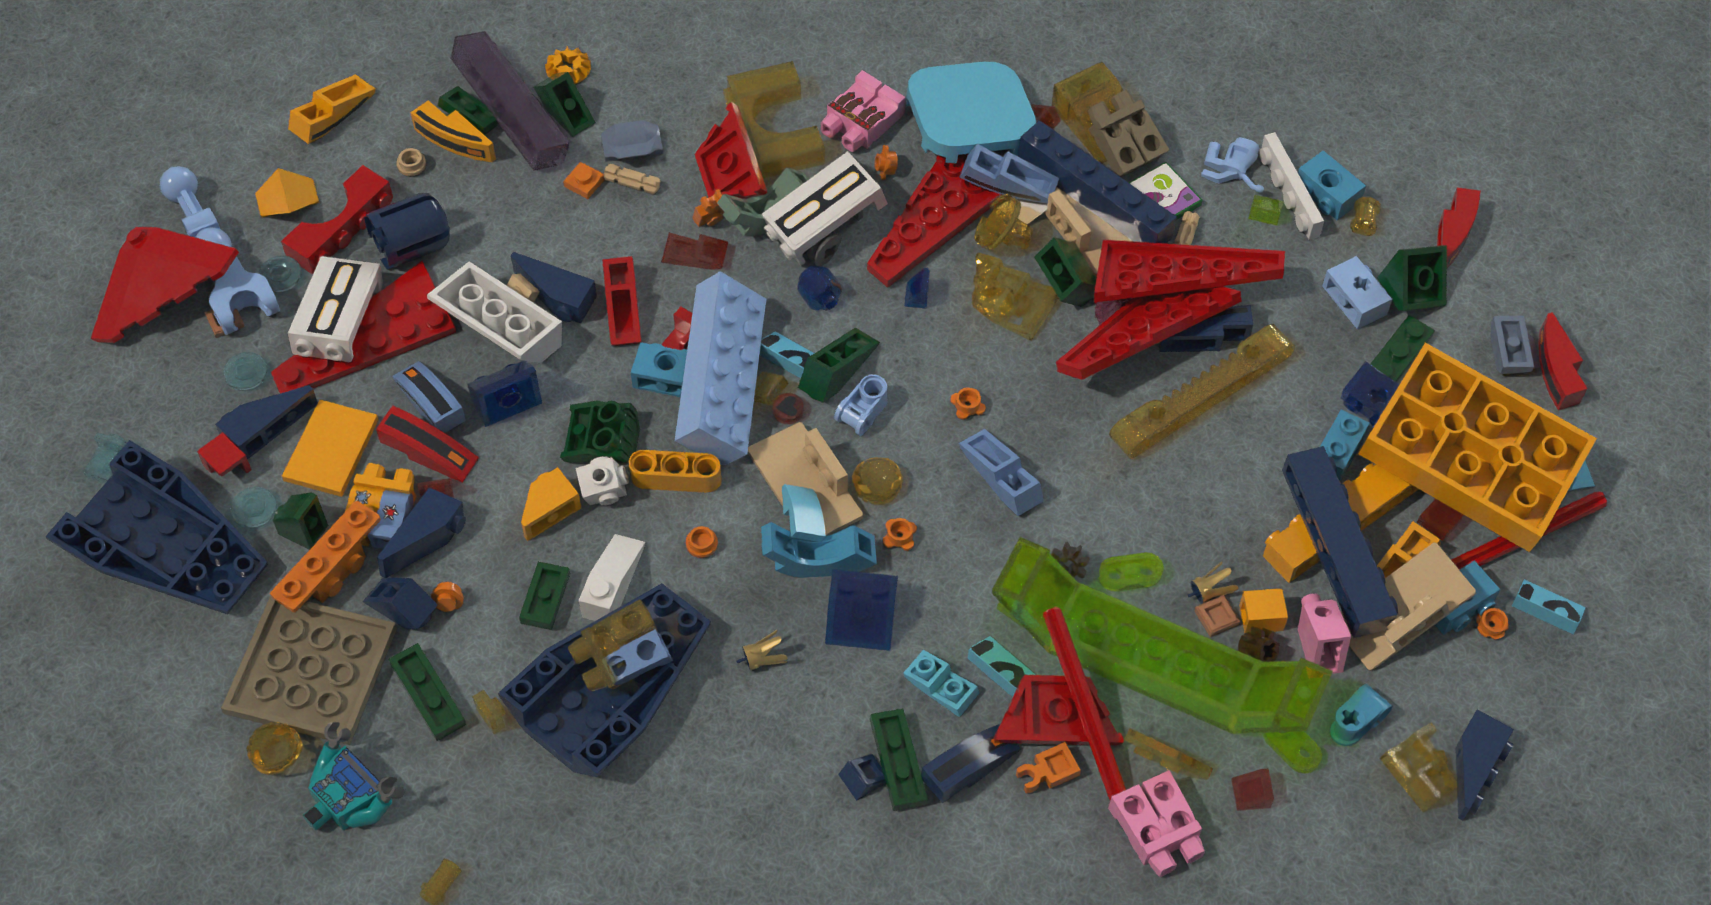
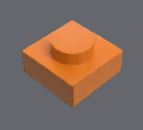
[563,162,605,199]

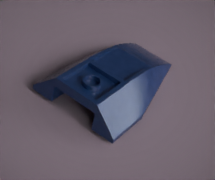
[46,440,268,614]
[498,583,711,777]

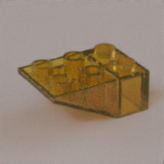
[1051,61,1123,164]

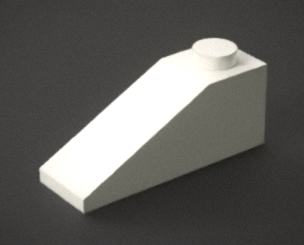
[579,534,646,621]

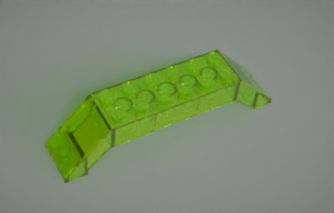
[992,537,1333,734]

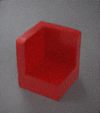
[662,306,693,350]
[197,432,252,477]

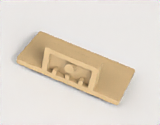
[1044,187,1132,277]
[748,422,863,536]
[1341,542,1476,671]

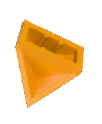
[255,168,319,218]

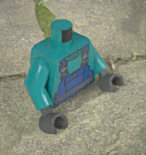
[303,722,405,831]

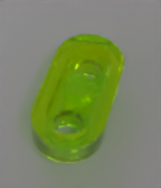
[1098,552,1164,591]
[1263,714,1322,774]

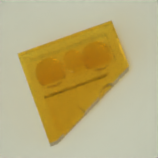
[1124,728,1213,780]

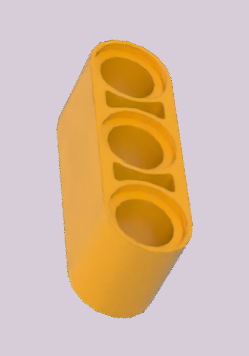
[629,450,722,493]

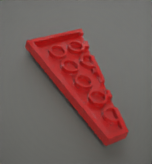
[271,261,456,393]
[1056,286,1242,380]

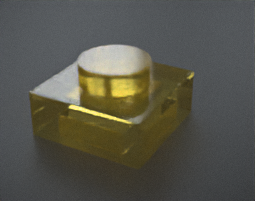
[472,690,506,734]

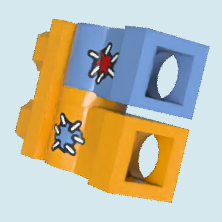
[339,463,416,549]

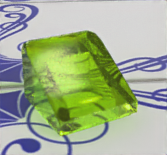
[1248,195,1284,226]

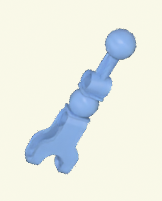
[160,166,280,335]

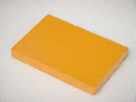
[282,400,379,497]

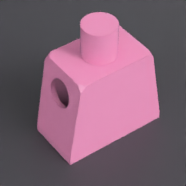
[1298,594,1351,677]

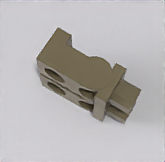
[1088,90,1169,177]

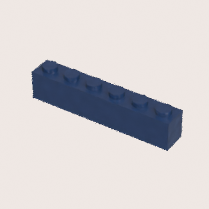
[1018,120,1177,244]
[1282,446,1398,638]

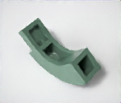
[717,167,809,236]

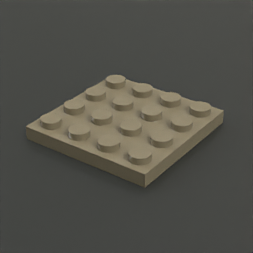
[221,596,397,745]

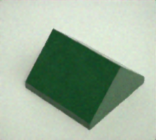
[1377,245,1447,311]

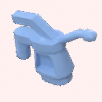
[1201,137,1264,193]

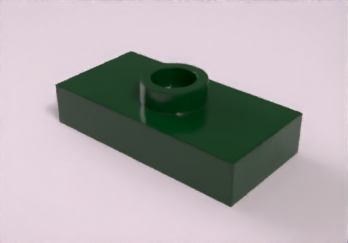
[437,86,502,135]
[519,561,570,630]

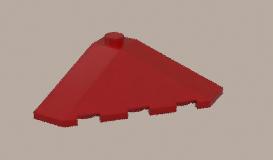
[91,227,239,343]

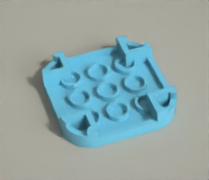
[906,62,1036,163]

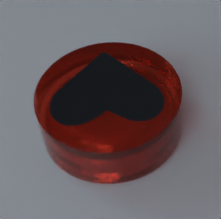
[773,393,804,424]

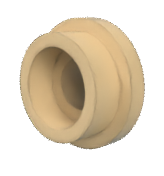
[397,148,426,176]

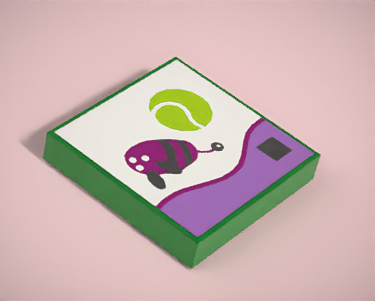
[1129,162,1202,220]

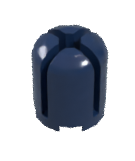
[364,193,450,269]

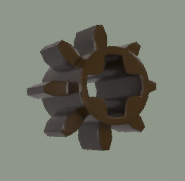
[1048,542,1090,585]
[1238,626,1280,669]

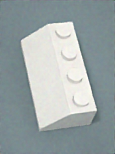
[427,262,562,363]

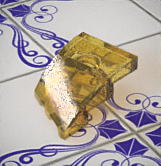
[972,253,1059,341]

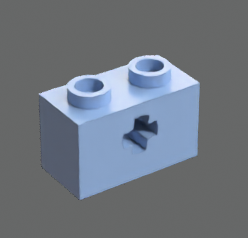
[1322,256,1392,329]

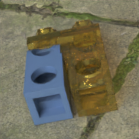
[568,599,673,692]

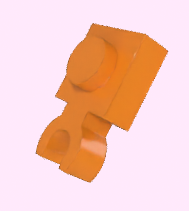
[693,189,724,227]
[1016,742,1081,793]

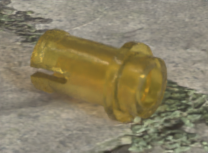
[419,859,462,905]

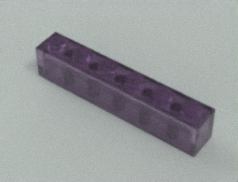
[450,31,570,171]

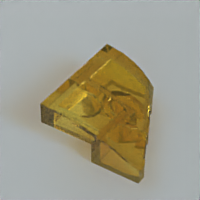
[1379,722,1458,812]

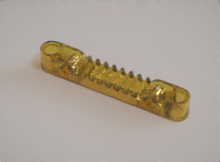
[1109,324,1295,459]

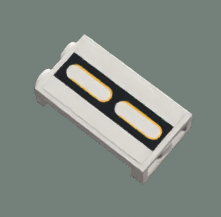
[762,151,888,266]
[288,256,383,362]

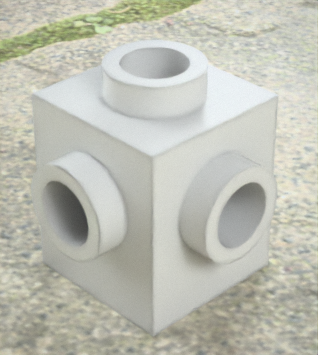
[576,457,629,505]

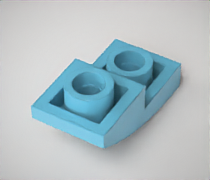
[782,484,826,542]
[903,650,979,717]

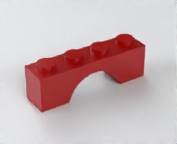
[281,165,393,275]

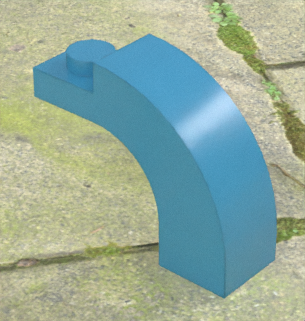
[761,522,877,578]

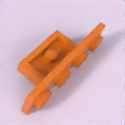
[270,501,381,613]

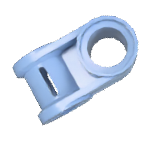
[834,374,887,436]

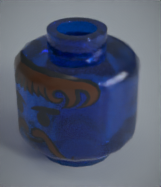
[797,266,842,311]

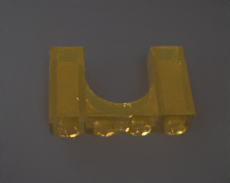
[723,61,825,178]

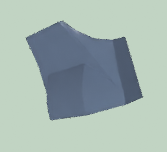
[601,120,663,162]
[1491,316,1540,374]

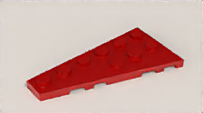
[867,154,1006,288]
[1094,240,1285,303]

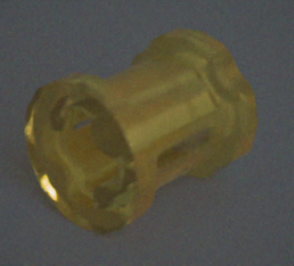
[1350,197,1381,236]

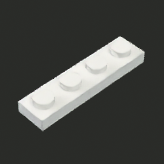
[1259,132,1324,240]

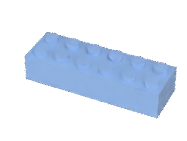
[674,271,766,465]

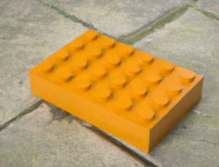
[1358,342,1597,552]

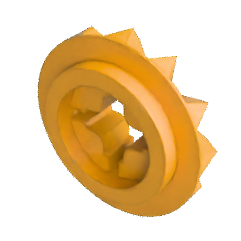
[545,46,591,84]

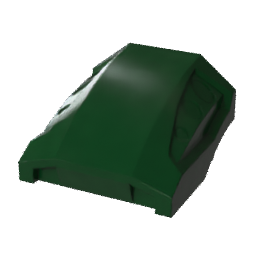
[560,400,640,463]

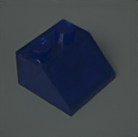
[467,361,542,427]
[825,569,898,651]

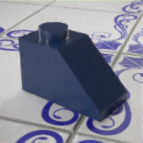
[363,577,438,629]

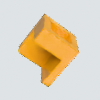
[1239,589,1288,634]

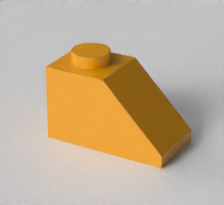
[521,467,581,541]

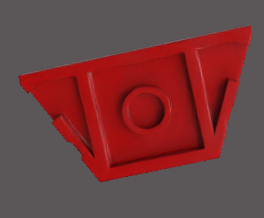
[694,102,768,199]
[994,675,1124,745]

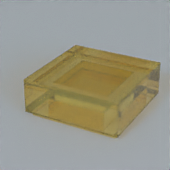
[754,371,789,405]

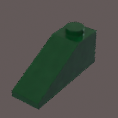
[798,328,880,403]

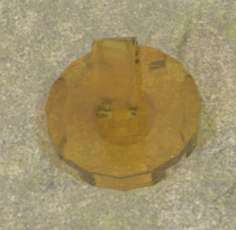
[974,193,1033,251]

